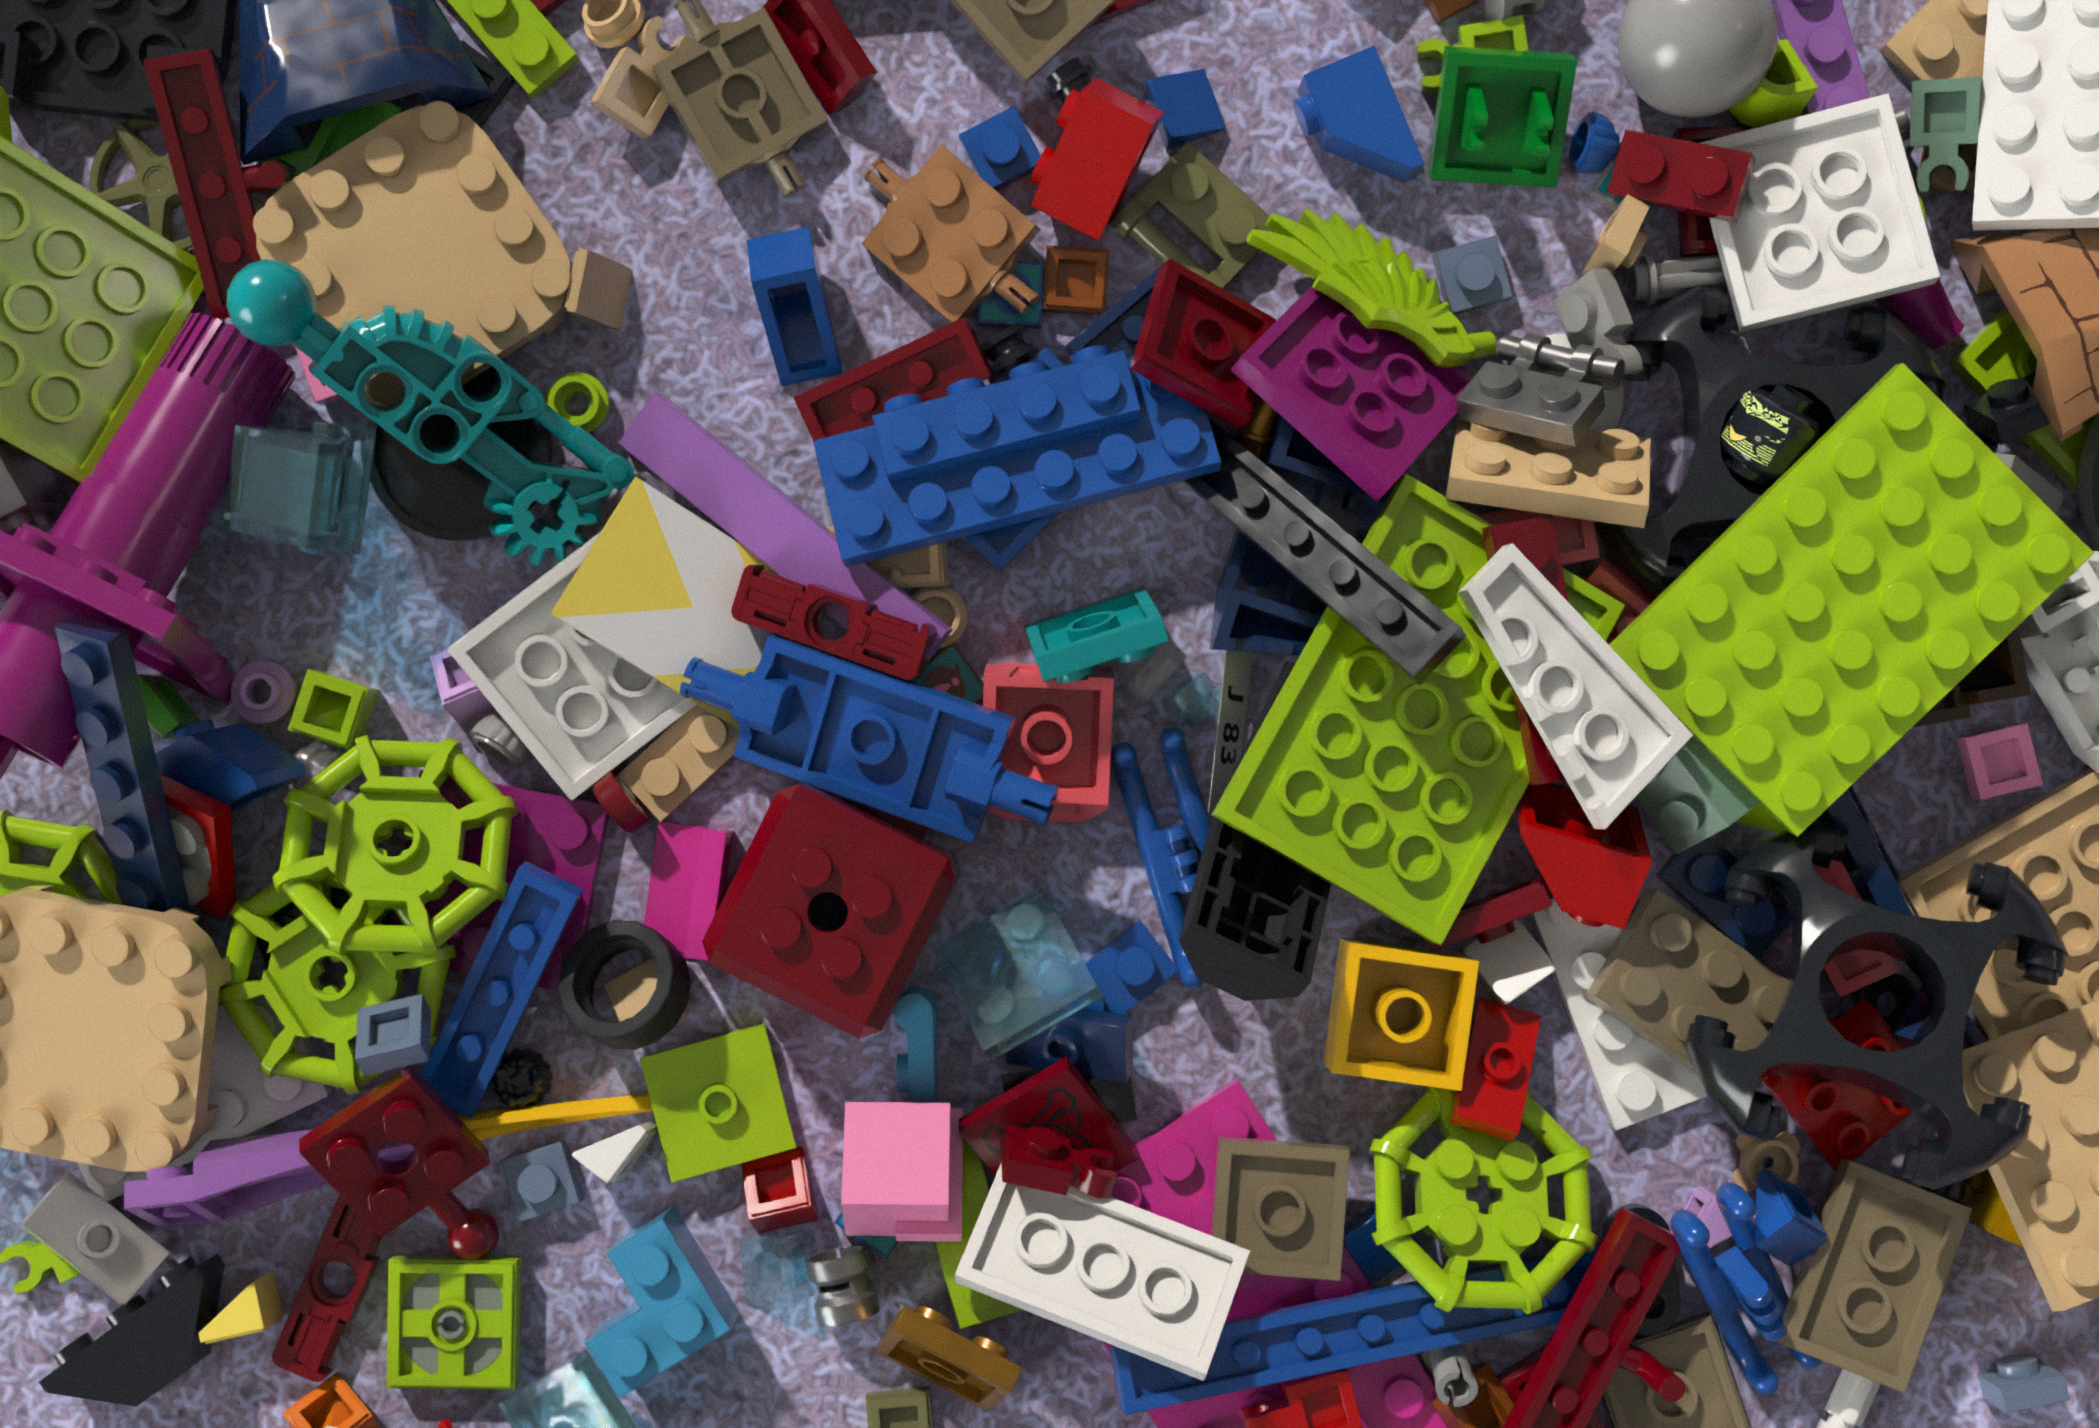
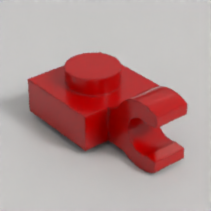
[1240,1368,1363,1428]

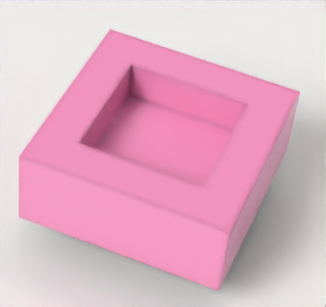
[1956,723,2043,800]

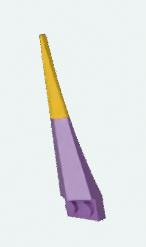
[124,1093,653,1229]

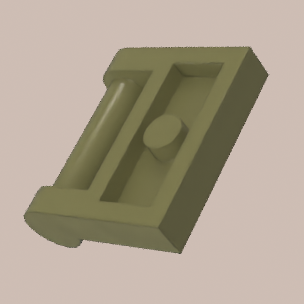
[1110,141,1273,289]

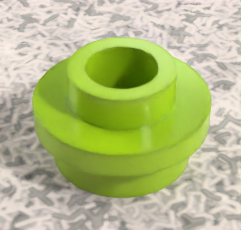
[545,372,610,434]

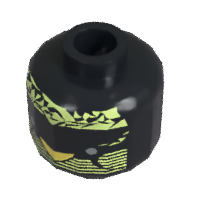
[1720,383,1821,486]

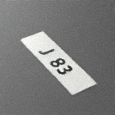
[1208,650,1253,813]

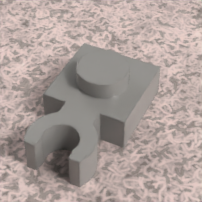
[1553,267,1643,390]

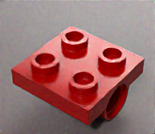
[1763,999,1913,1172]

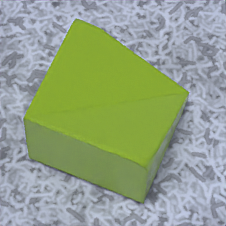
[288,669,380,750]

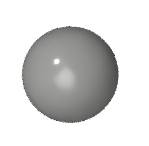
[1618,0,1778,118]

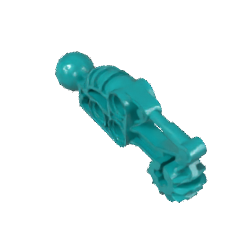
[226,259,634,566]

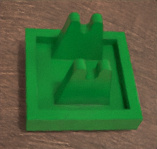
[1427,46,1577,188]

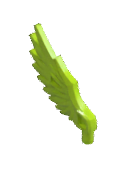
[1246,208,1497,368]

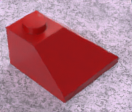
[1516,782,1652,929]

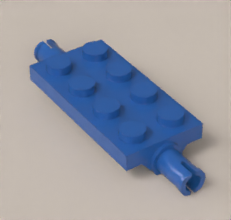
[680,634,1059,843]

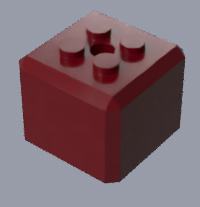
[702,783,961,1038]

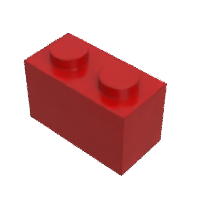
[1030,77,1164,241]

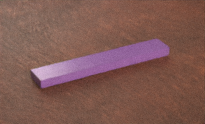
[618,392,953,680]

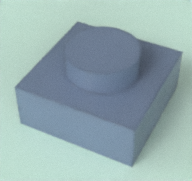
[1432,235,1513,315]
[355,994,431,1076]
[500,1139,584,1222]
[1978,1354,2070,1414]

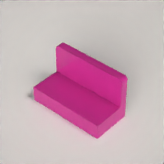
[644,821,734,961]

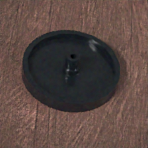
[364,366,552,542]

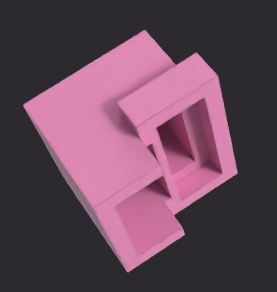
[841,1102,964,1242]

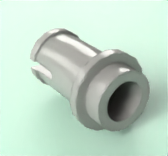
[1421,1342,1478,1407]

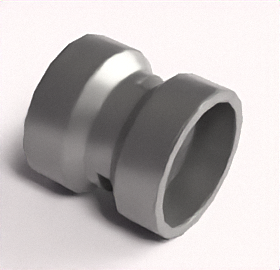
[805,1244,880,1327]

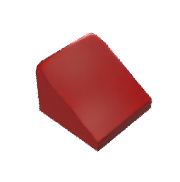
[741,1146,819,1234]

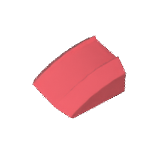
[983,662,1114,823]

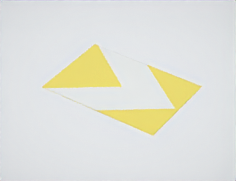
[550,476,822,730]

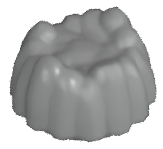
[469,714,530,767]

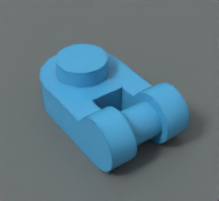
[894,987,938,1103]

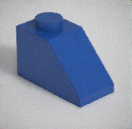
[1293,45,1424,183]
[746,226,843,386]
[155,719,308,812]

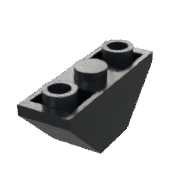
[38,1254,225,1407]

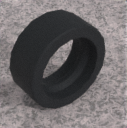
[558,920,691,1050]

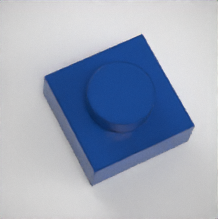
[959,106,1041,191]

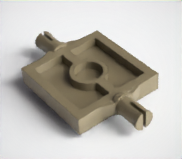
[652,0,829,198]

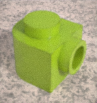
[1729,39,1819,128]

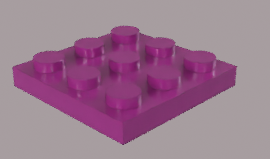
[1231,286,1474,502]
[390,770,609,991]

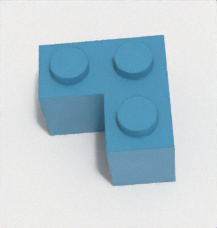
[585,1205,740,1399]

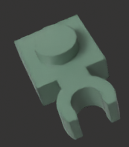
[1909,77,1982,193]

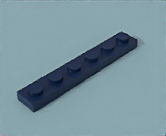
[54,615,191,913]

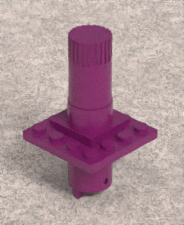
[0,313,296,780]

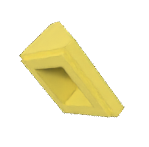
[198,1269,283,1344]

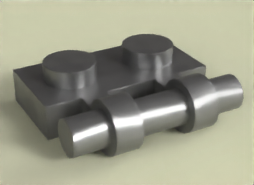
[1456,333,1625,447]

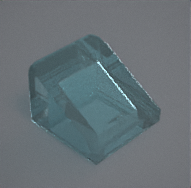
[739,1229,818,1303]

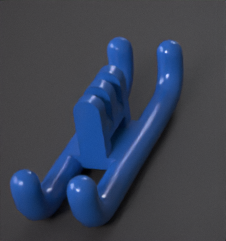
[1111,727,1211,989]
[1671,1182,1822,1395]

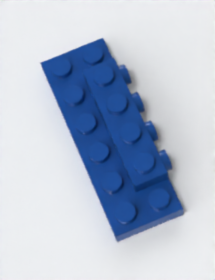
[813,345,1221,568]

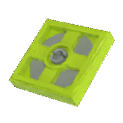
[386,1255,522,1390]

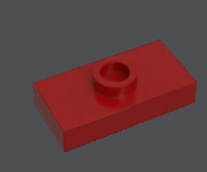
[1449,997,1541,1141]

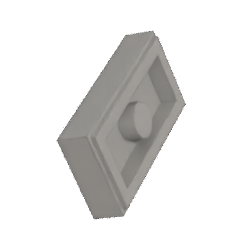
[19,1172,170,1305]

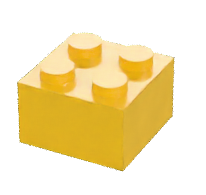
[1323,937,1479,1091]

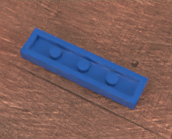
[420,861,584,1118]

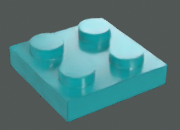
[1024,586,1169,683]

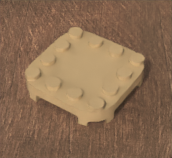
[253,101,572,406]
[0,885,232,1172]

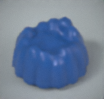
[1569,111,1621,174]

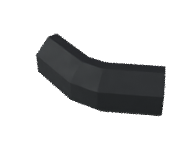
[1179,661,1331,1001]

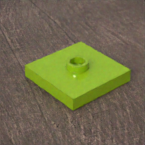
[639,1023,796,1183]

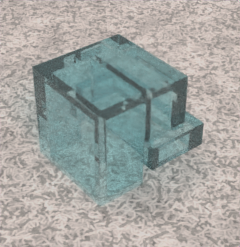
[223,423,377,555]

